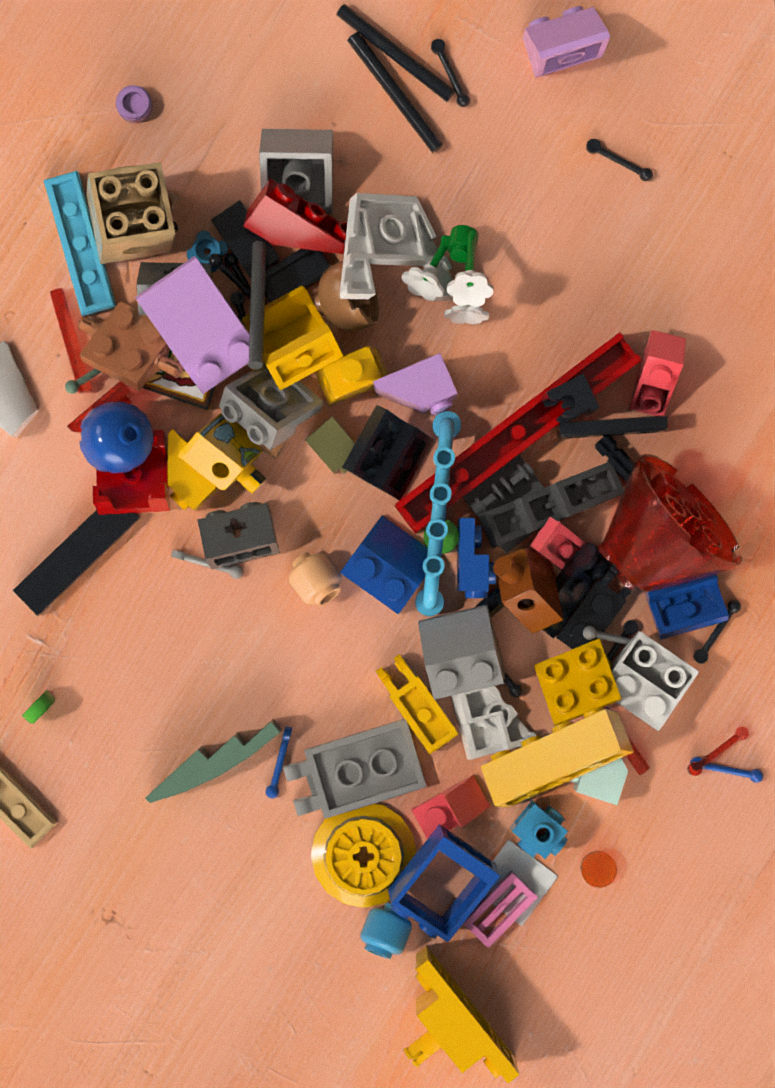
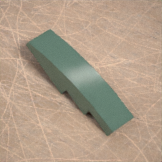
[145,719,282,803]

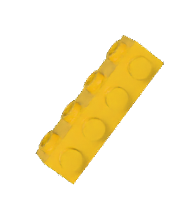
[480,707,634,808]

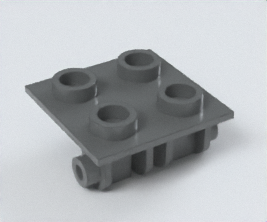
[463,455,544,553]

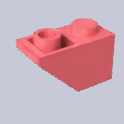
[629,330,686,416]

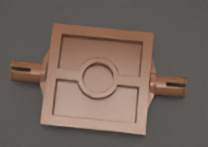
[78,301,183,391]

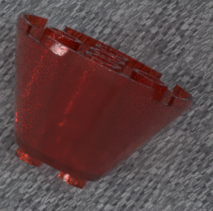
[598,454,742,592]

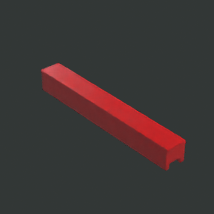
[394,332,642,534]

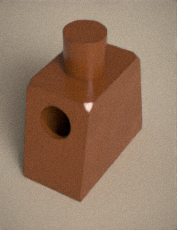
[493,548,564,634]

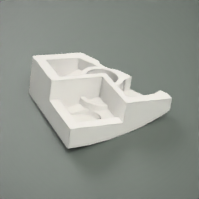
[0,341,39,438]
[451,686,537,760]

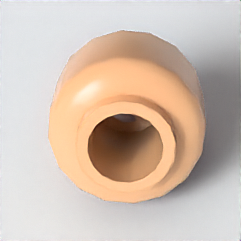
[289,552,341,606]

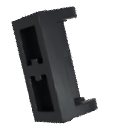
[541,374,600,423]

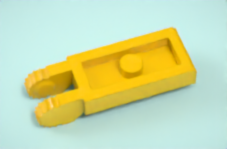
[375,654,459,754]

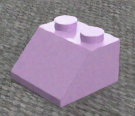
[523,6,610,78]
[373,353,457,416]

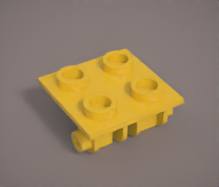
[534,639,622,726]

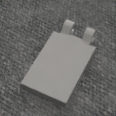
[283,719,427,819]

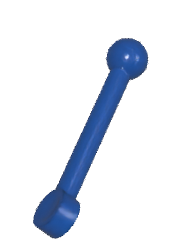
[265,726,292,799]
[690,757,763,783]

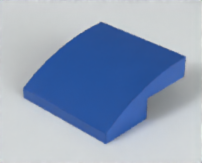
[638,547,729,640]

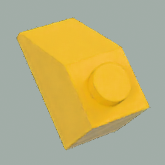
[168,429,219,511]

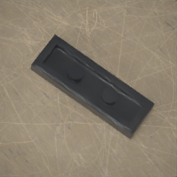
[557,416,668,439]

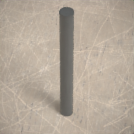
[248,241,267,369]

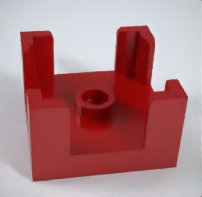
[93,430,170,515]

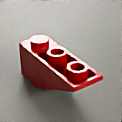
[243,178,347,254]

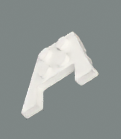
[340,193,453,301]

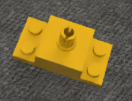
[403,945,520,1084]

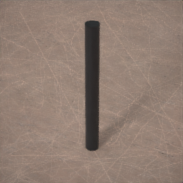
[336,4,455,102]
[347,32,443,153]

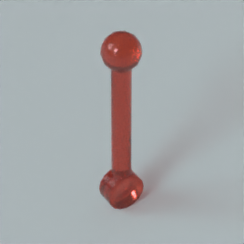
[687,726,749,776]

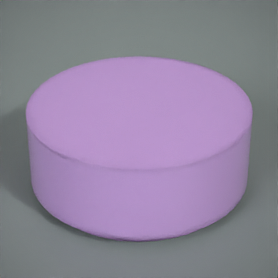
[116,85,153,123]

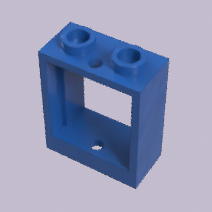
[388,824,501,942]

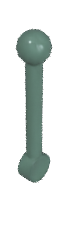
[65,369,102,394]

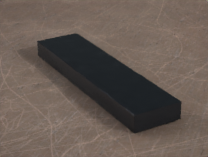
[13,510,141,616]

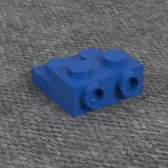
[457,518,496,598]

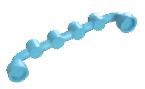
[415,411,461,616]

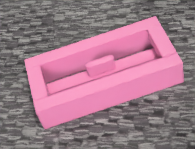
[463,870,538,948]

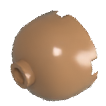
[315,261,379,331]

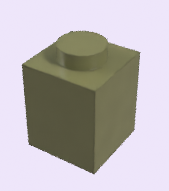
[305,417,355,474]

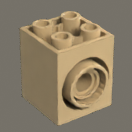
[86,162,175,264]

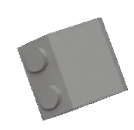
[259,129,333,214]
[418,605,505,700]

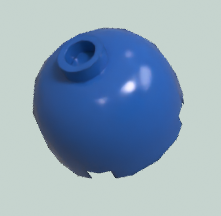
[79,401,154,474]

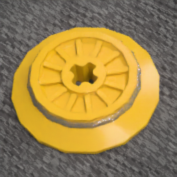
[311,803,417,908]

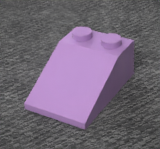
[135,256,249,394]

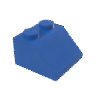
[340,516,428,614]

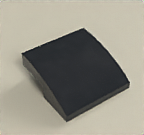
[342,405,434,500]

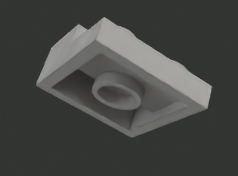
[219,363,324,450]

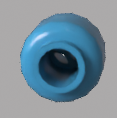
[360,903,412,959]

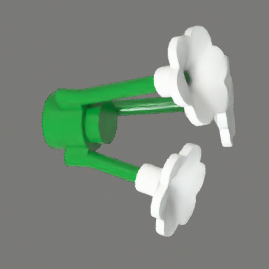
[401,225,493,325]

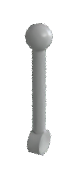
[171,550,243,579]
[583,626,631,645]

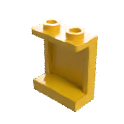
[242,286,343,391]

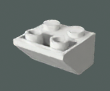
[611,631,699,731]

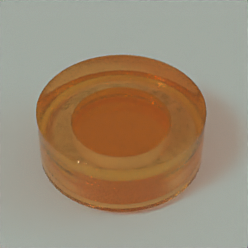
[580,851,617,888]

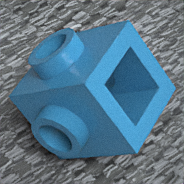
[510,800,568,859]

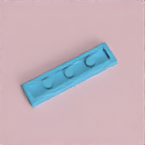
[44,171,117,316]

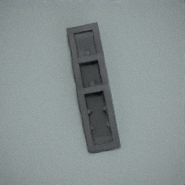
[478,462,625,548]

